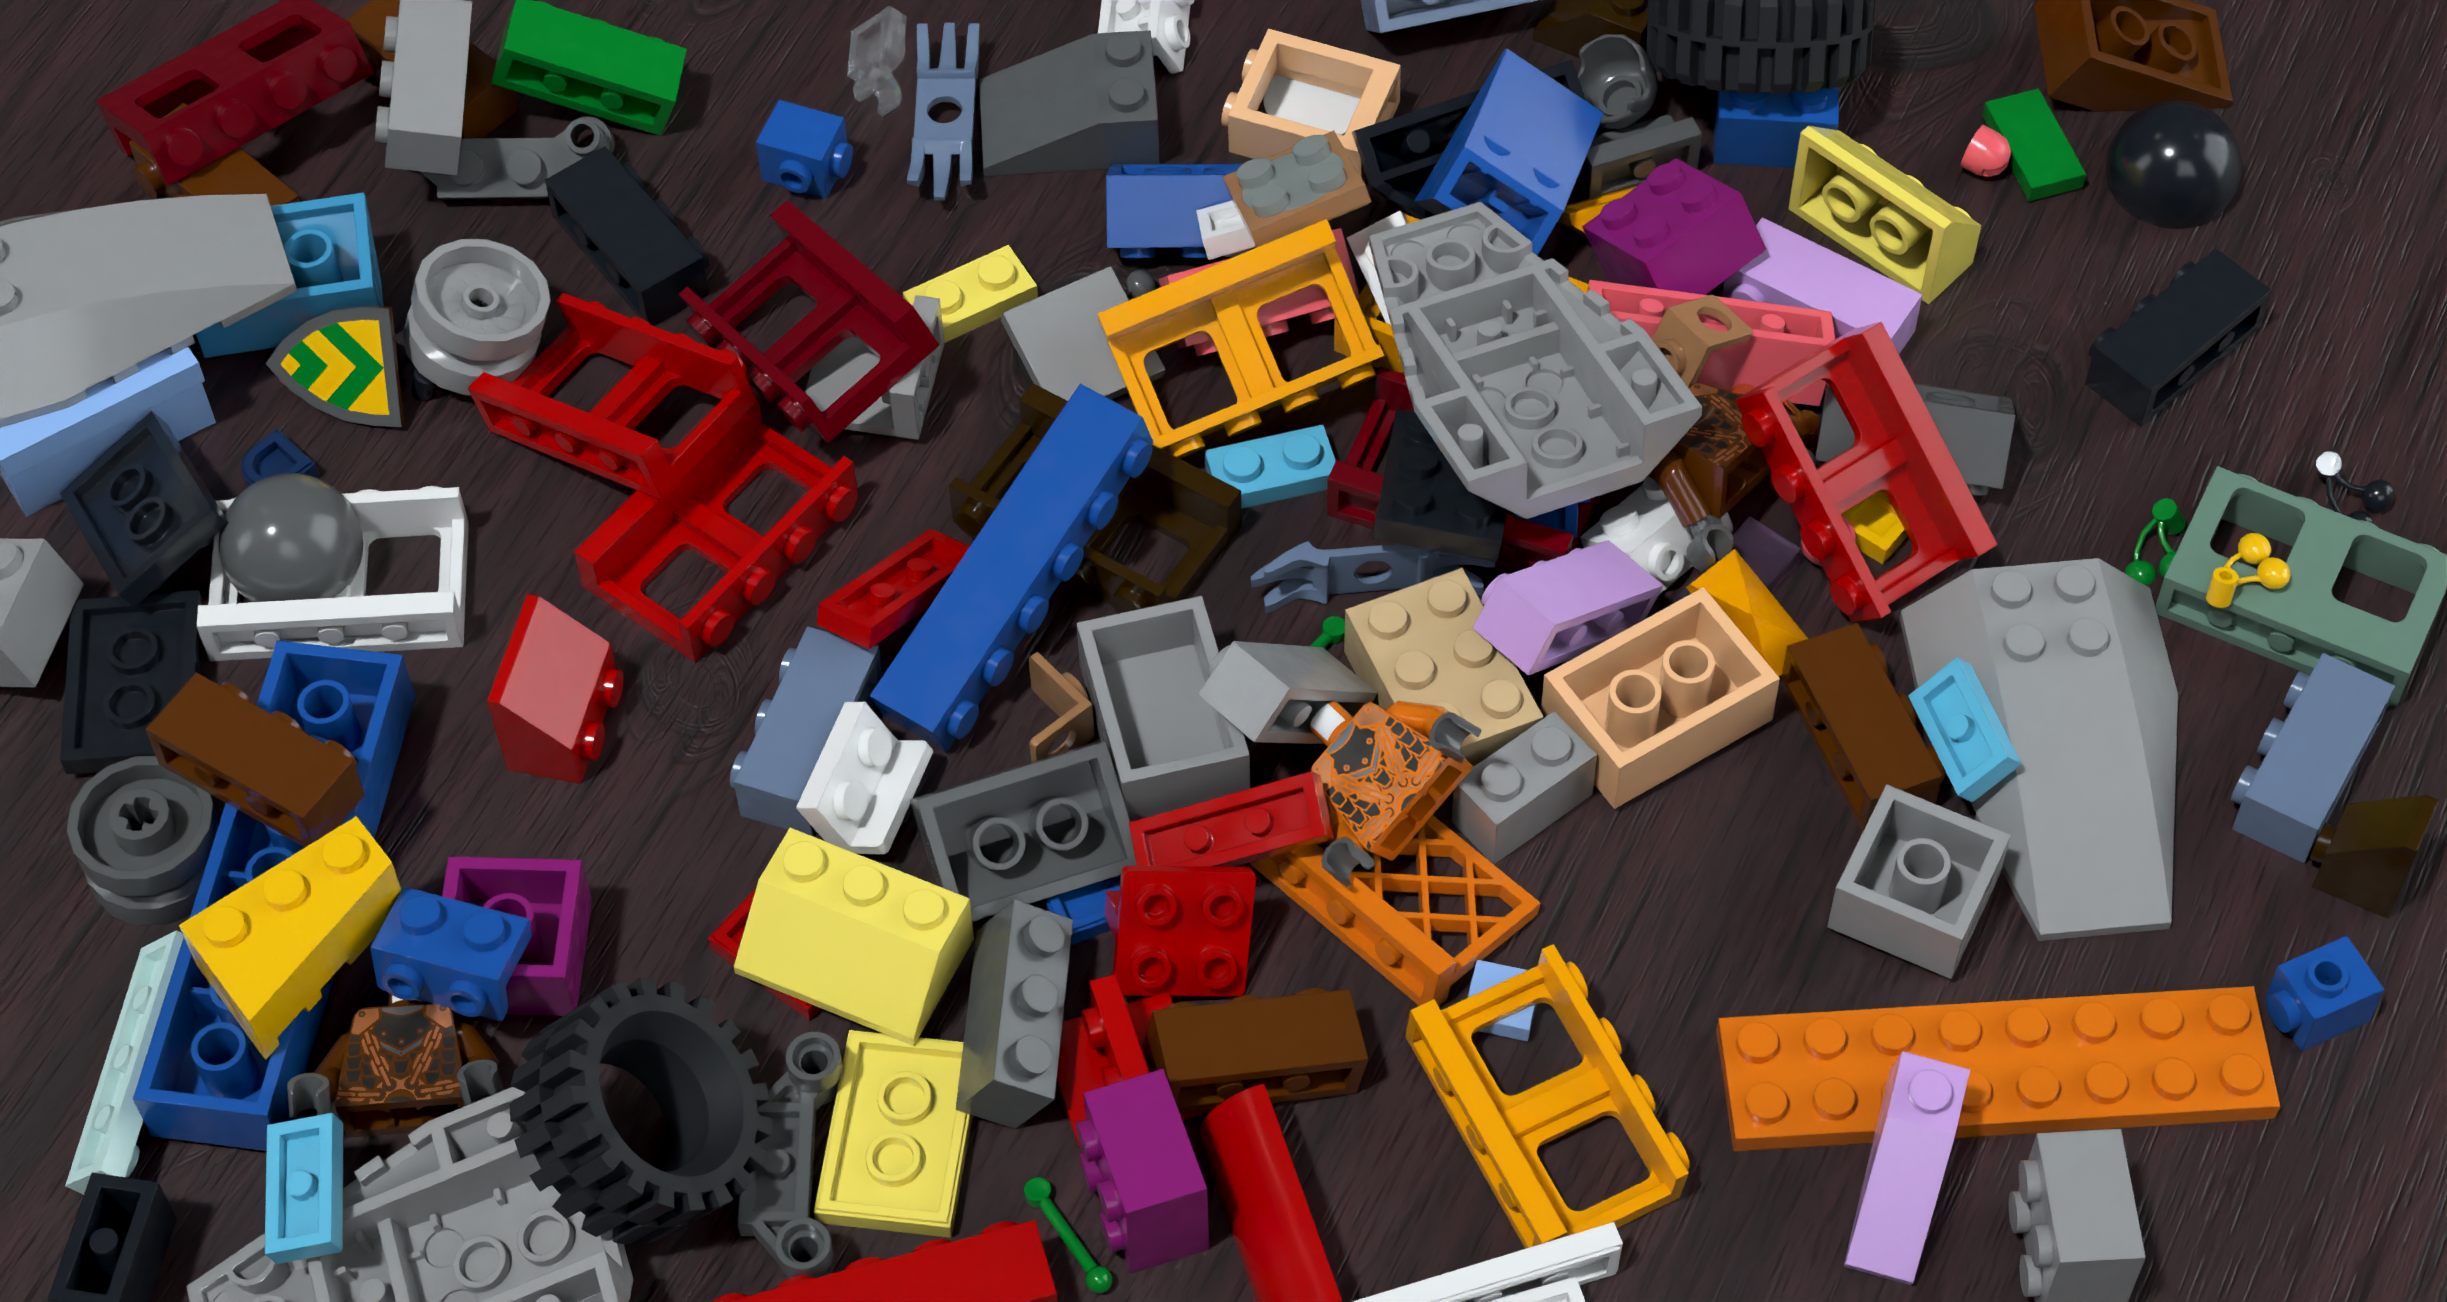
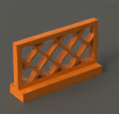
[1249,815,1541,1006]

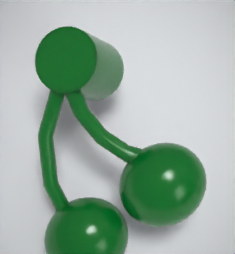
[2125,498,2186,585]

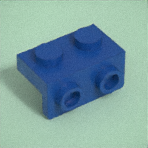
[370,886,532,1021]

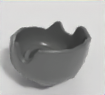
[1578,34,1659,129]

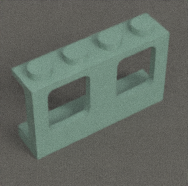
[2155,466,2447,709]

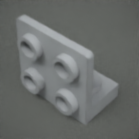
[805,295,945,440]

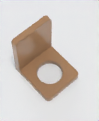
[1652,295,1753,387]
[1029,652,1095,762]

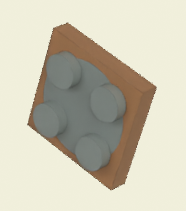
[1222,130,1371,248]

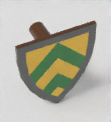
[265,306,404,427]

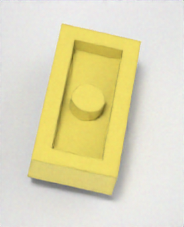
[903,245,1038,343]

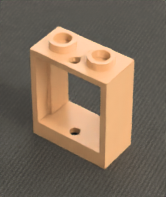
[1221,29,1401,182]

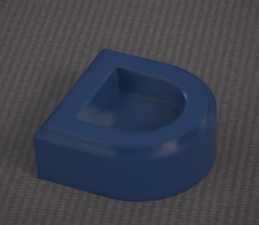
[241,429,319,487]

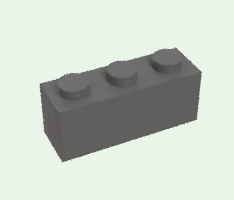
[956,899,1073,1129]

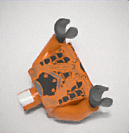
[1310,700,1482,888]

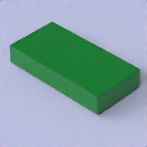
[1982,88,2086,202]

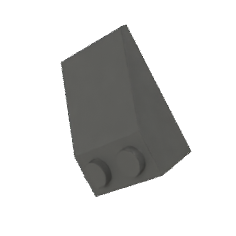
[979,30,1160,176]

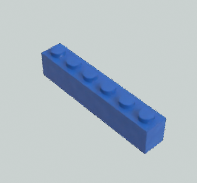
[870,383,1153,753]

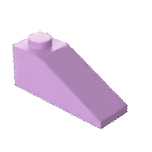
[1843,1051,1970,1285]

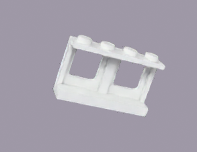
[196,486,469,661]

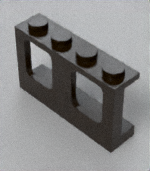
[949,383,1242,614]

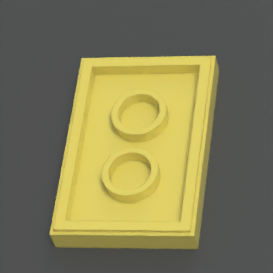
[814,1030,973,1238]

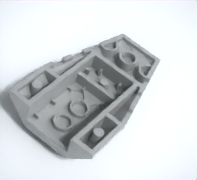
[0,194,297,428]
[1369,202,1702,519]
[1899,558,2178,941]
[186,1087,633,1302]

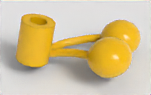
[2206,533,2291,608]

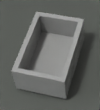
[1077,596,1250,822]

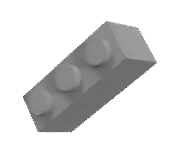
[375,0,472,175]
[1198,641,1378,744]

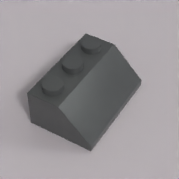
[1815,382,2016,495]
[910,741,1137,921]

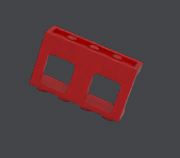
[468,293,757,500]
[1735,321,1998,622]
[574,400,859,663]

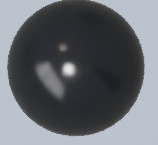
[2106,100,2242,229]

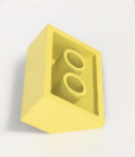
[1788,126,1981,304]
[734,828,974,1046]

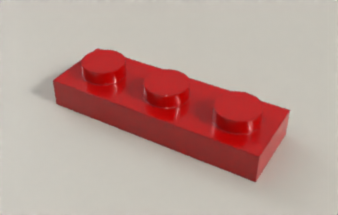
[817,528,970,649]
[1129,771,1334,867]

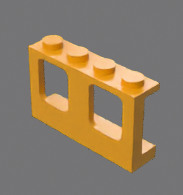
[1098,219,1384,458]
[1405,944,1690,1249]

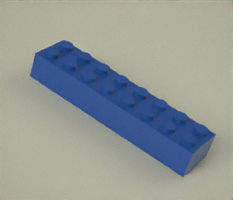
[133,640,416,1151]

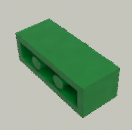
[491,0,687,136]

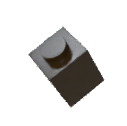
[1532,0,1649,58]
[2309,795,2439,919]

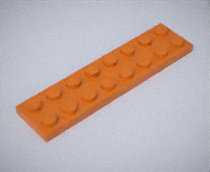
[1716,986,2280,1151]

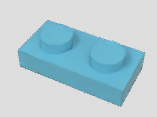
[1204,425,1336,509]
[1908,657,2022,802]
[265,1113,343,1264]

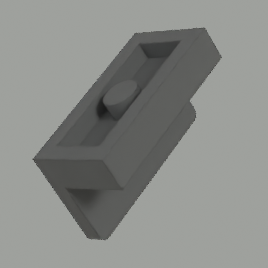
[1576,115,1702,200]

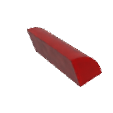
[1199,1083,1342,1302]

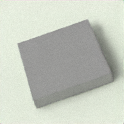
[1001,266,1166,401]

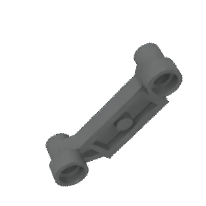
[419,116,615,200]
[738,1032,843,1278]

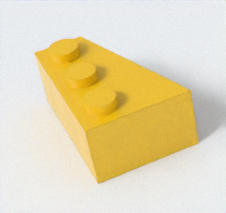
[179,816,401,1060]

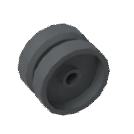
[66,756,221,926]

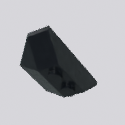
[1352,60,1586,220]

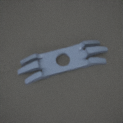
[907,23,980,201]
[1251,541,1495,613]

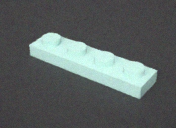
[65,930,184,1195]

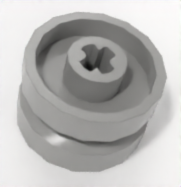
[403,239,551,395]

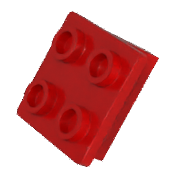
[1104,866,1256,996]
[1056,974,1207,1148]

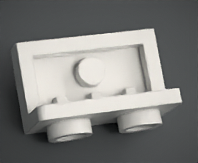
[1580,476,1733,596]

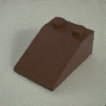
[2033,0,2233,112]

